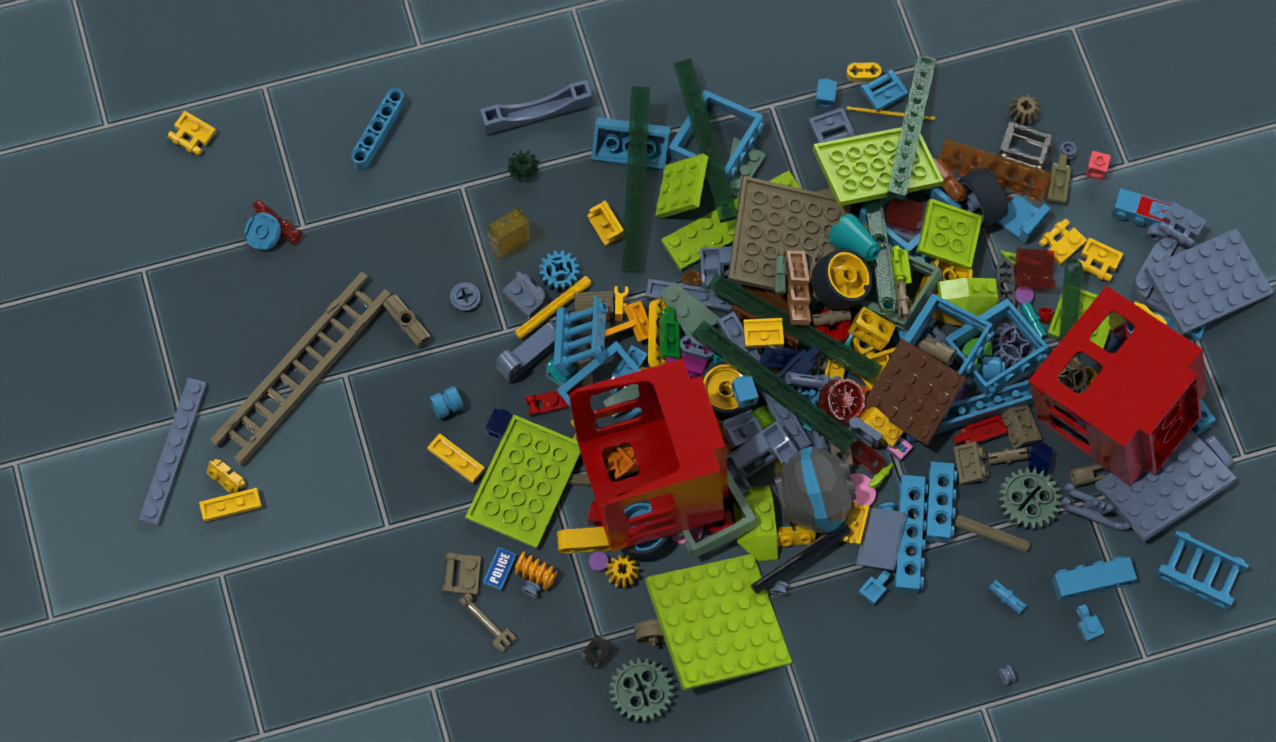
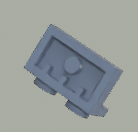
[502,271,545,317]

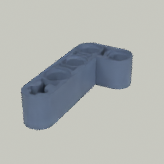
[496,321,556,383]

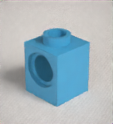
[815,78,837,109]
[731,376,758,409]

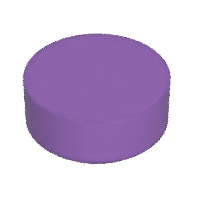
[1015,286,1034,305]
[589,551,608,572]

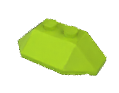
[937,278,999,316]
[733,485,778,562]

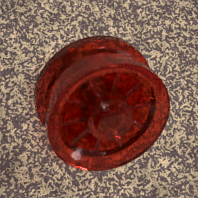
[818,379,865,422]

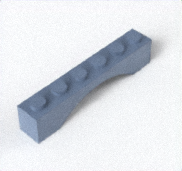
[480,80,592,135]

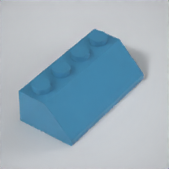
[591,117,671,169]

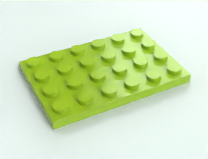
[812,124,944,206]
[465,414,581,549]

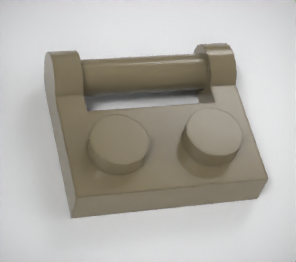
[442,553,481,596]

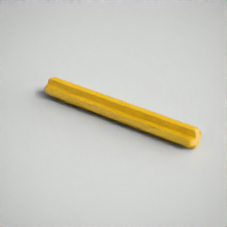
[515,276,591,340]

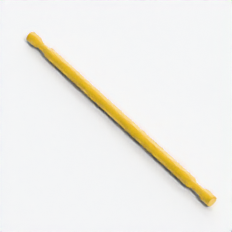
[847,106,935,121]

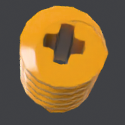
[515,551,559,590]

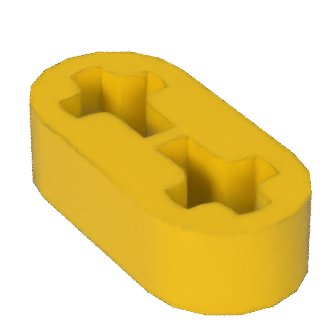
[846,63,882,82]

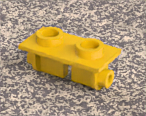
[206,459,246,494]
[776,526,815,547]

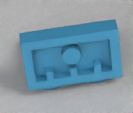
[996,194,1050,243]

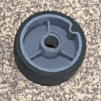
[958,168,1008,228]

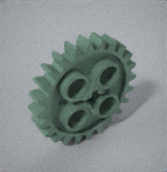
[998,468,1062,530]
[609,658,674,723]

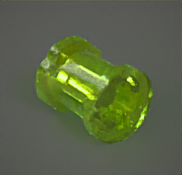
[752,406,776,430]

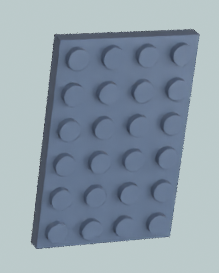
[1144,228,1274,335]
[1095,429,1237,541]

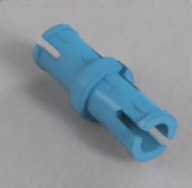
[988,580,1027,614]

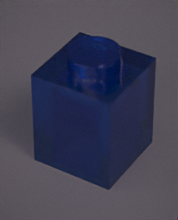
[485,408,512,441]
[1027,443,1053,475]

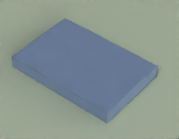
[856,507,906,571]

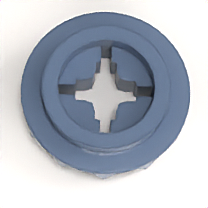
[450,282,480,312]

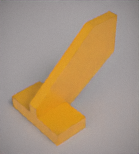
[584,301,649,346]

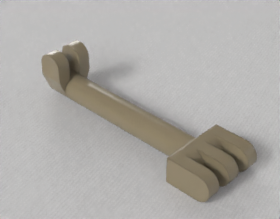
[459,592,517,652]

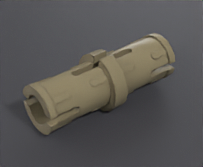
[893,282,910,321]
[811,308,851,327]
[987,447,1028,465]

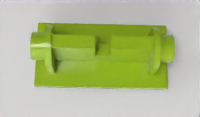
[889,246,912,286]

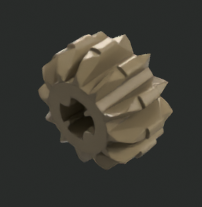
[1009,94,1041,126]

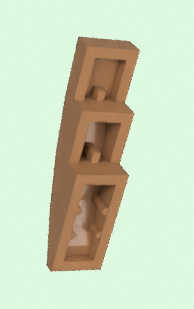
[786,250,811,325]

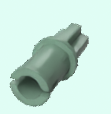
[773,256,788,294]

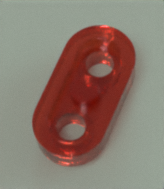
[850,441,884,474]

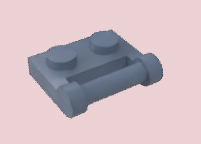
[808,107,855,143]
[848,417,882,450]

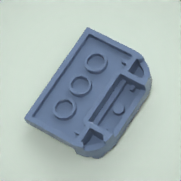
[1133,237,1186,318]

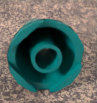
[829,214,880,261]

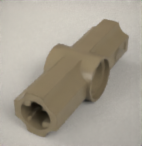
[383,294,431,347]

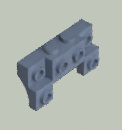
[700,246,732,288]
[726,421,798,496]

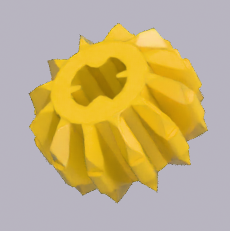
[606,555,639,589]

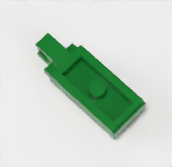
[659,306,680,360]

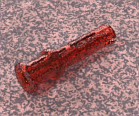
[252,199,303,245]

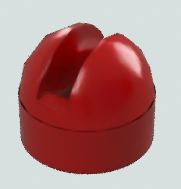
[1038,308,1054,323]

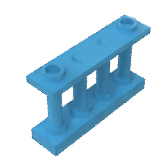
[553,295,608,377]
[1155,531,1249,611]

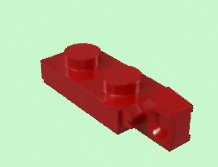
[952,415,1008,446]

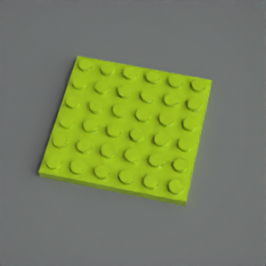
[645,554,792,691]

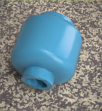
[978,357,1005,381]

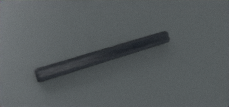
[751,524,851,594]

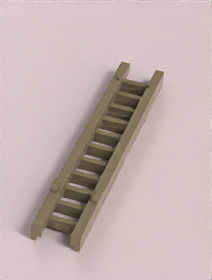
[210,271,391,467]

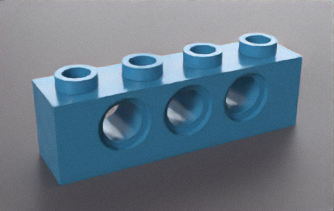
[925,461,957,543]

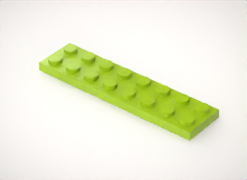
[661,171,801,272]

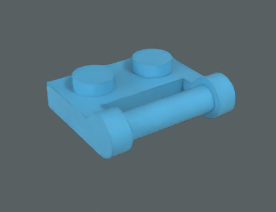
[859,69,909,112]

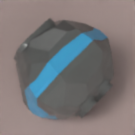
[774,446,857,533]

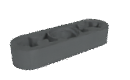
[996,259,1016,306]

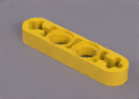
[648,298,667,367]

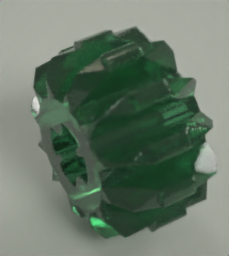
[507,149,539,182]

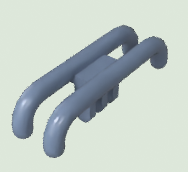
[1060,483,1131,530]

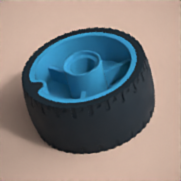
[620,500,672,561]

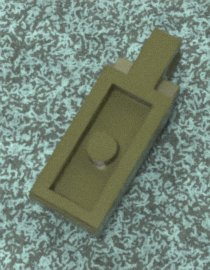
[1046,154,1071,205]

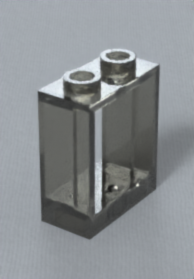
[996,122,1053,174]

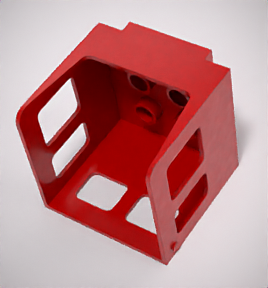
[1028,285,1206,486]
[569,358,729,552]

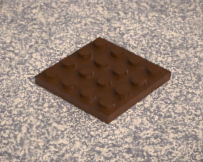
[863,338,968,445]

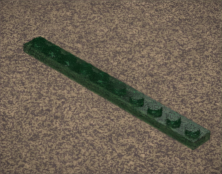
[886,54,936,200]
[674,59,738,223]
[622,86,650,272]
[706,273,882,384]
[692,320,857,453]

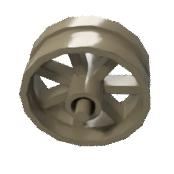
[635,618,666,646]

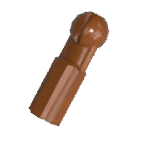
[933,158,967,202]

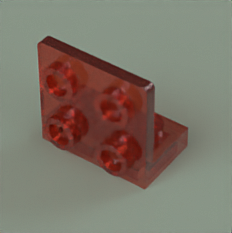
[1014,248,1055,288]

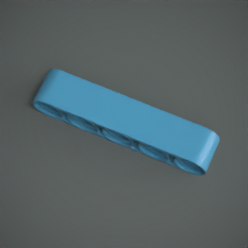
[351,88,405,171]

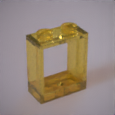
[487,207,530,259]

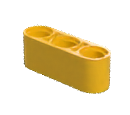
[557,527,611,554]

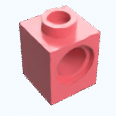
[1085,151,1111,181]

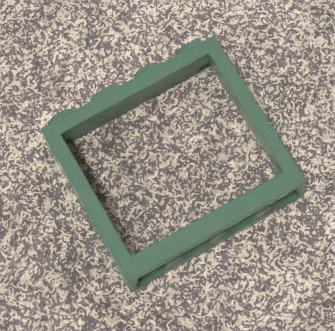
[852,241,944,332]
[677,469,757,558]

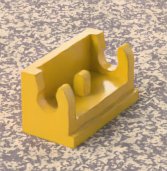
[587,201,624,247]
[839,502,869,546]

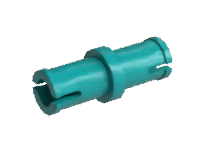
[1019,301,1048,339]

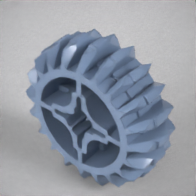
[991,322,1036,368]

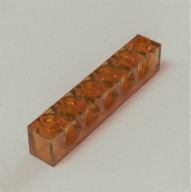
[938,138,1052,200]

